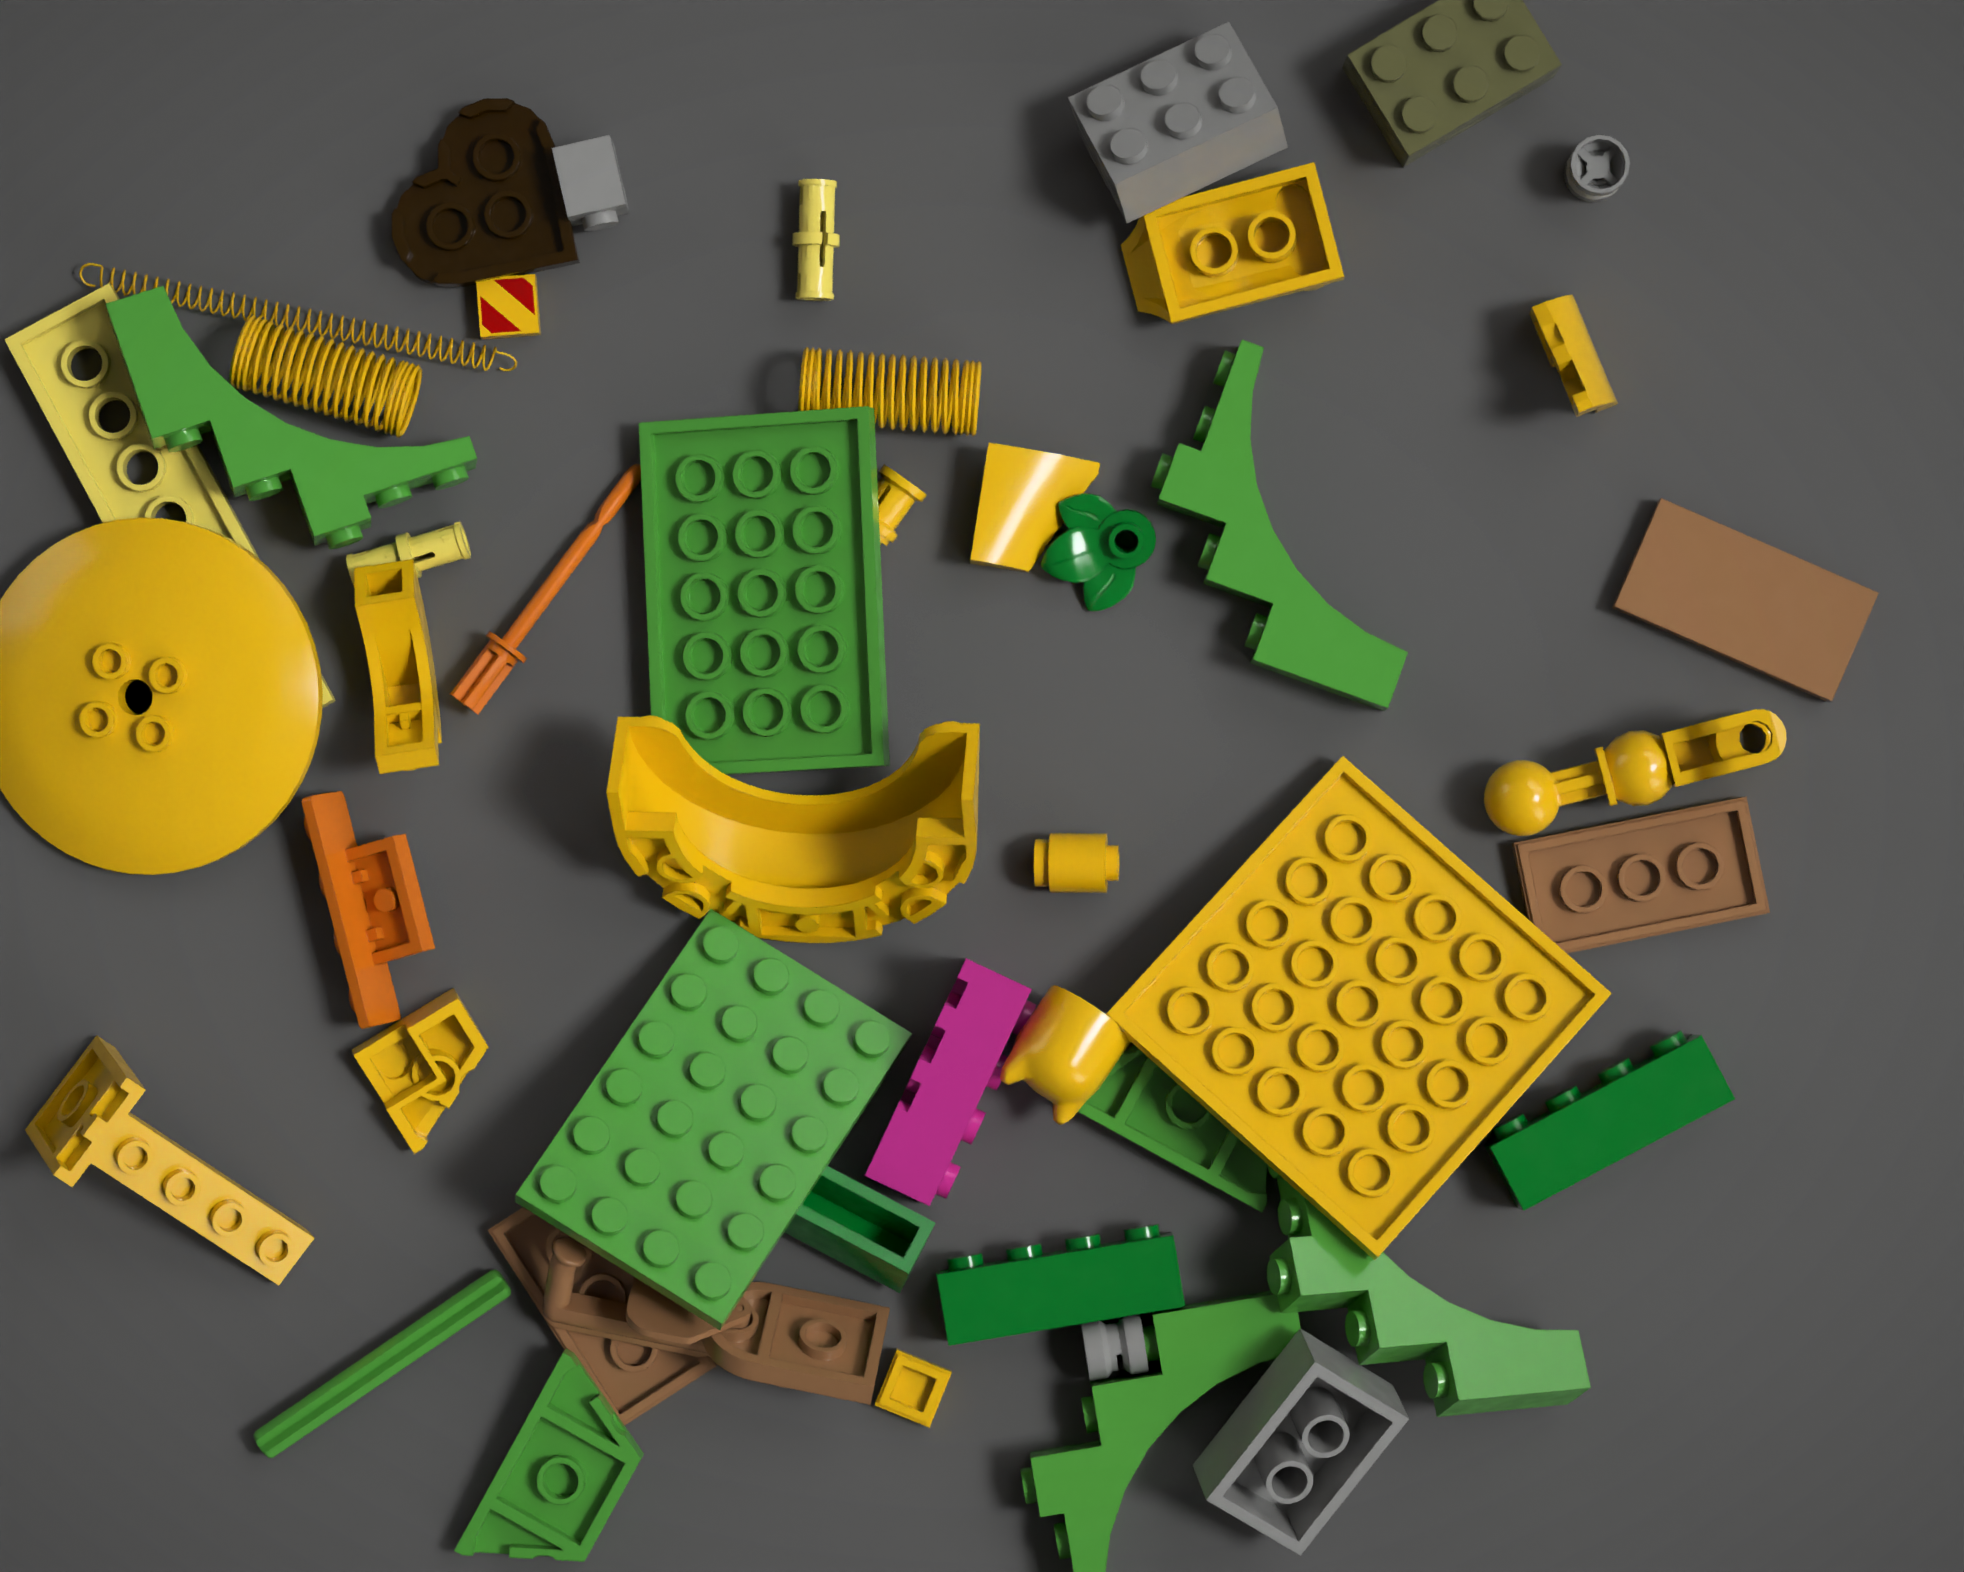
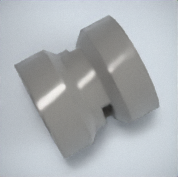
[1564,135,1630,203]
[1081,1314,1149,1381]

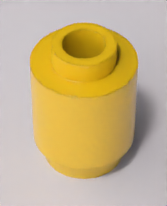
[1034,833,1120,893]

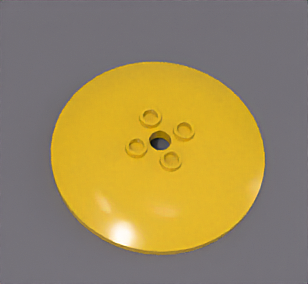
[0,518,323,875]

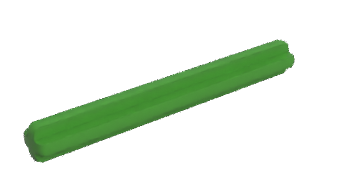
[253,1269,511,1458]

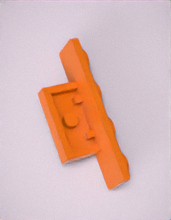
[302,791,435,1029]

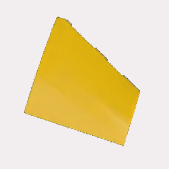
[1529,295,1618,417]
[970,442,1100,573]
[352,988,488,1154]

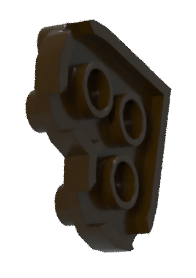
[392,98,580,287]

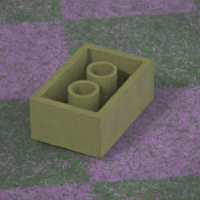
[1342,0,1562,168]

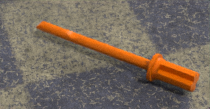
[450,464,641,715]

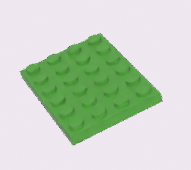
[639,406,890,775]
[514,909,912,1330]

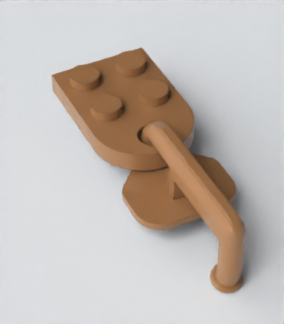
[543,1237,890,1405]

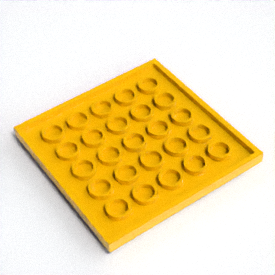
[1106,756,1612,1260]

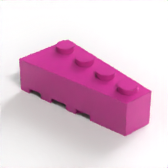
[865,958,1037,1206]

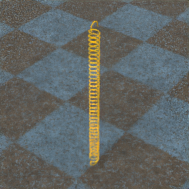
[79,263,517,371]

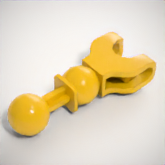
[1484,709,1787,836]

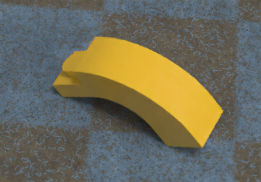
[354,559,442,774]

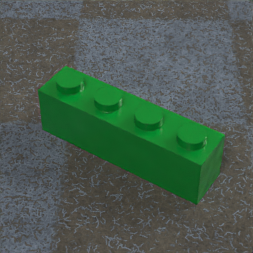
[1484,1030,1735,1211]
[784,1166,936,1293]
[937,1224,1185,1346]

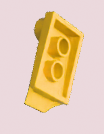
[1121,162,1344,324]

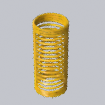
[229,314,422,438]
[798,347,982,437]

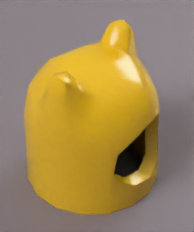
[1000,985,1131,1125]

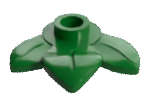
[1041,493,1156,611]

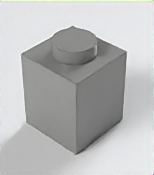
[552,135,630,231]

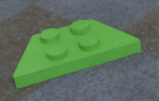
[1078,1045,1267,1212]
[454,1348,644,1562]

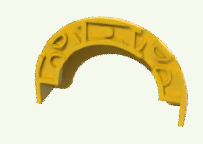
[606,715,980,943]

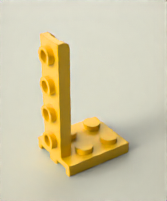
[25,1035,314,1286]

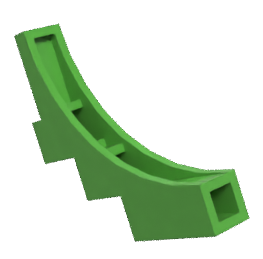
[106,286,477,549]
[1150,339,1408,711]
[1267,1164,1591,1417]
[1020,1291,1301,1572]

